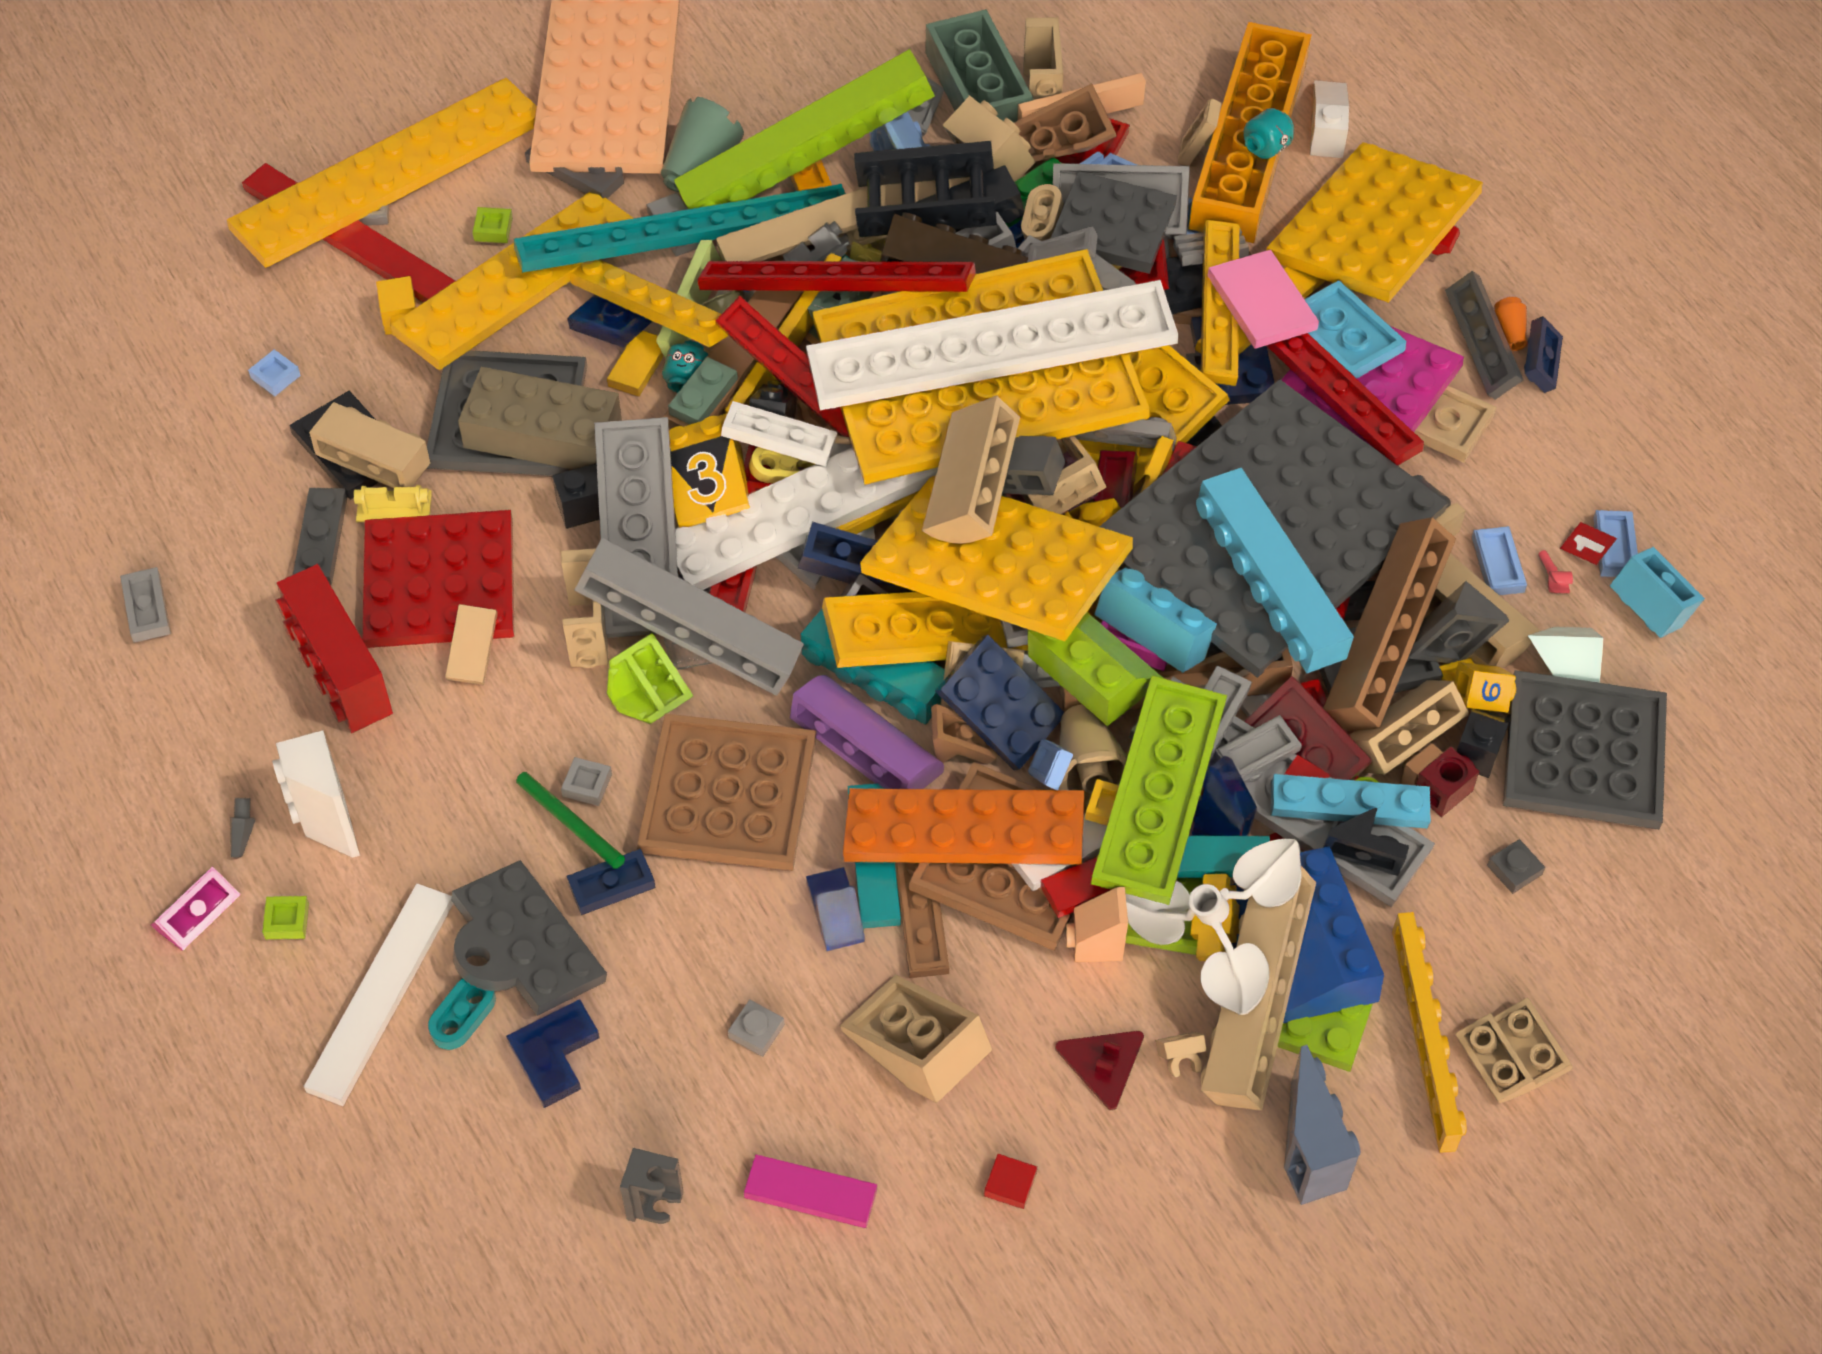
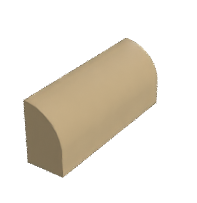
[922,396,1020,544]
[1424,553,1541,668]

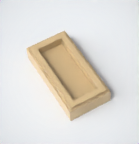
[445,604,498,685]

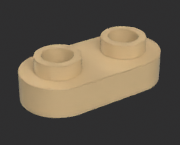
[1021,184,1064,241]

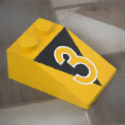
[669,413,750,528]

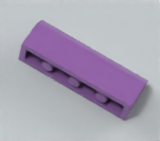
[790,675,944,789]

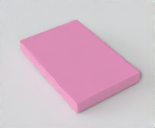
[1208,250,1319,349]

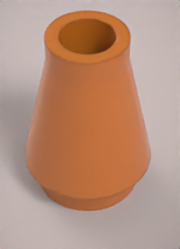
[1494,297,1528,351]

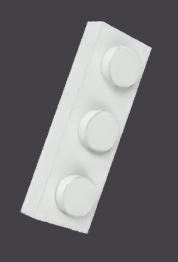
[721,401,837,467]

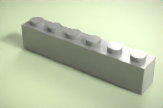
[575,538,804,696]

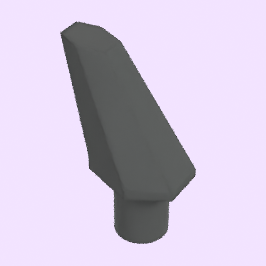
[230,798,255,858]

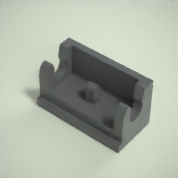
[620,1148,684,1224]

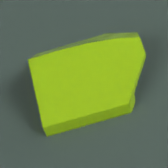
[607,633,693,724]

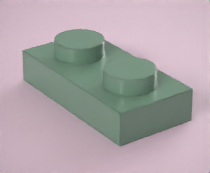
[668,357,738,424]

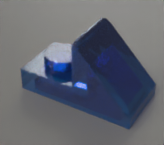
[806,867,865,951]

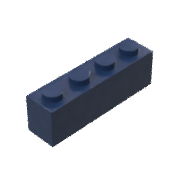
[798,521,916,594]

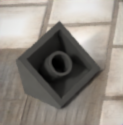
[1408,581,1509,663]

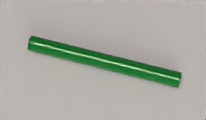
[516,772,625,869]

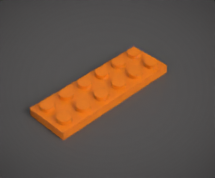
[843,788,1085,864]

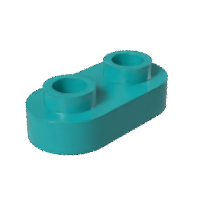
[428,978,496,1050]

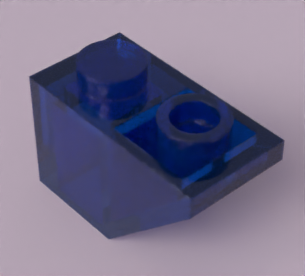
[1191,756,1257,836]

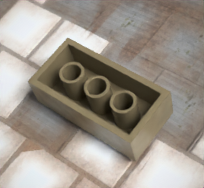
[458,366,622,470]

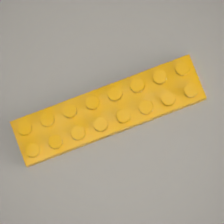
[391,192,634,371]
[822,591,1103,668]

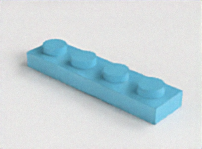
[1271,774,1431,829]

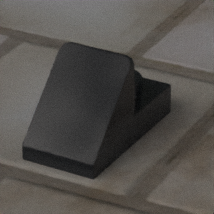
[1323,808,1409,876]

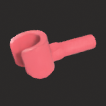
[1538,550,1573,593]

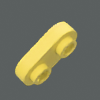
[749,447,815,483]

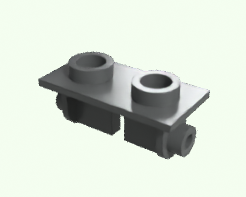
[782,221,850,261]

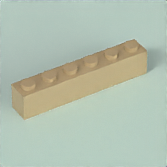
[1201,866,1316,1110]

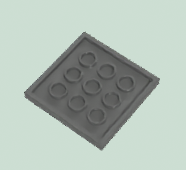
[427,350,587,476]
[1503,670,1667,830]

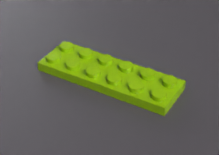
[1091,676,1227,905]

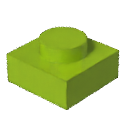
[473,207,513,243]
[262,896,309,940]

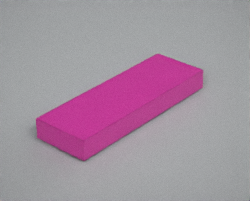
[744,1154,877,1228]

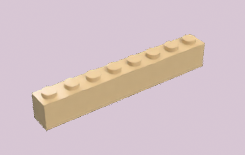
[716,177,970,261]

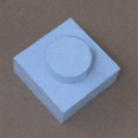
[248,349,301,396]

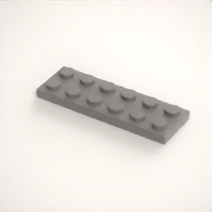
[594,417,678,638]

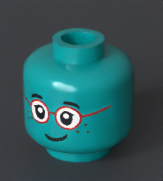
[1244,108,1294,159]
[662,340,709,393]

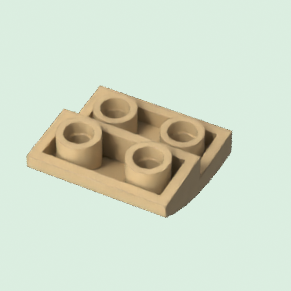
[1455,997,1573,1104]

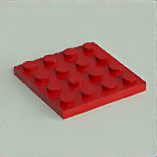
[362,510,514,648]

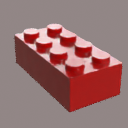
[275,564,393,733]

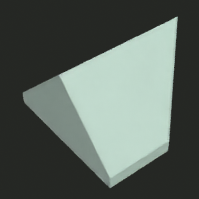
[1528,627,1603,683]

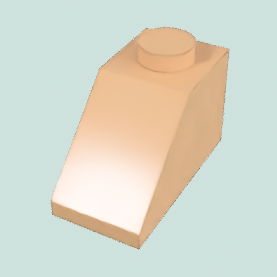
[1065,887,1128,962]

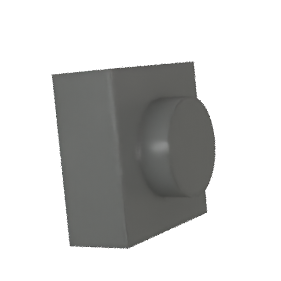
[1487,839,1545,894]

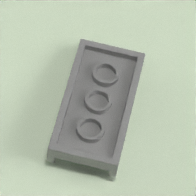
[1053,164,1190,240]

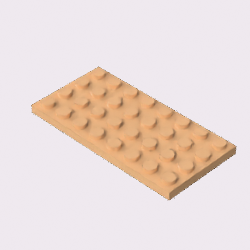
[529,0,680,174]

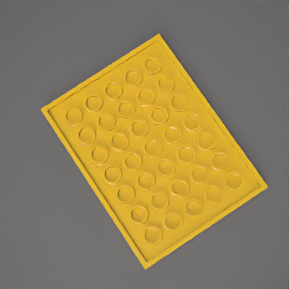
[813,249,1150,485]

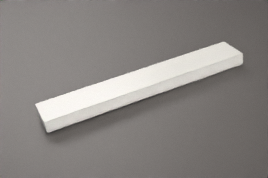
[304,884,454,1106]

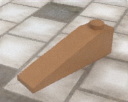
[1014,83,1117,161]

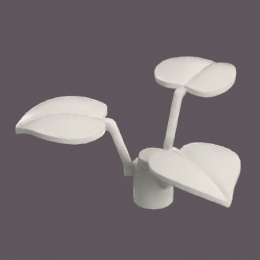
[1126,839,1301,1015]

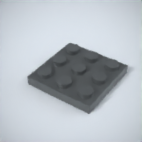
[1051,171,1177,274]

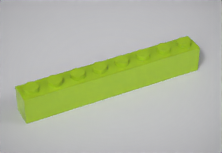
[674,49,935,209]

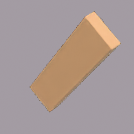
[1017,73,1146,121]

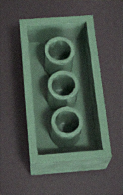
[925,9,1033,123]

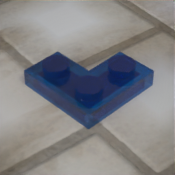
[506,999,600,1108]

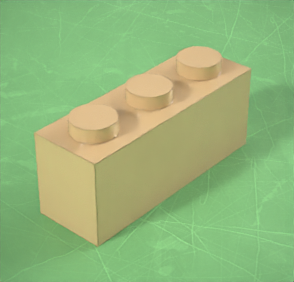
[309,402,430,488]
[1350,680,1469,774]

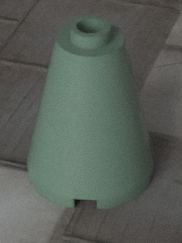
[661,97,744,192]

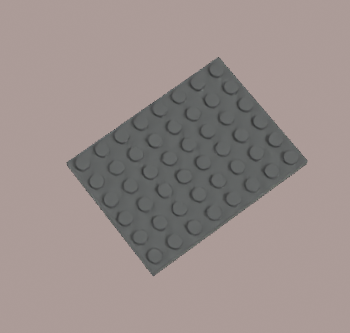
[1099,379,1448,678]

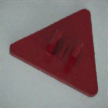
[1055,1030,1144,1110]

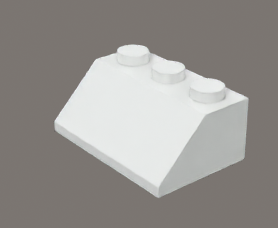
[272,730,360,858]

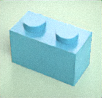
[1610,547,1705,638]

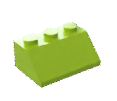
[1028,612,1163,726]

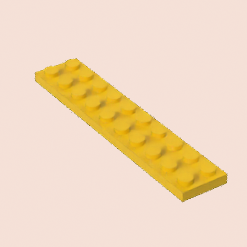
[227,77,537,268]

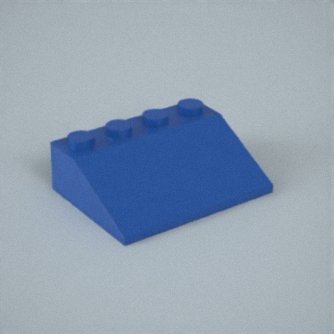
[1231,846,1384,1023]

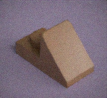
[931,704,997,764]

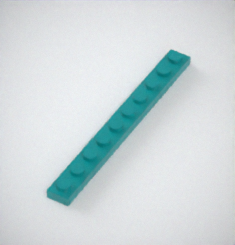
[514,184,846,273]

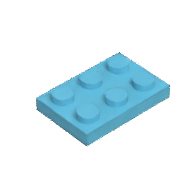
[1304,280,1406,379]

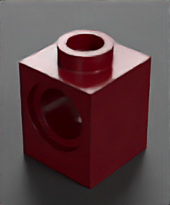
[1415,747,1480,818]

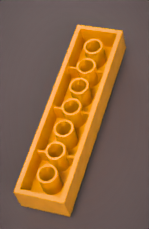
[1188,22,1312,243]

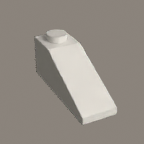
[1310,80,1349,158]

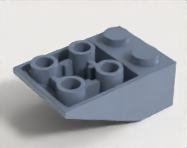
[1284,1045,1361,1205]

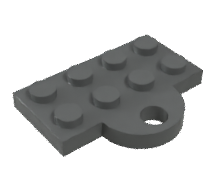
[451,860,607,1016]

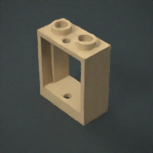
[1021,436,1106,514]

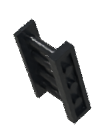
[854,141,997,237]

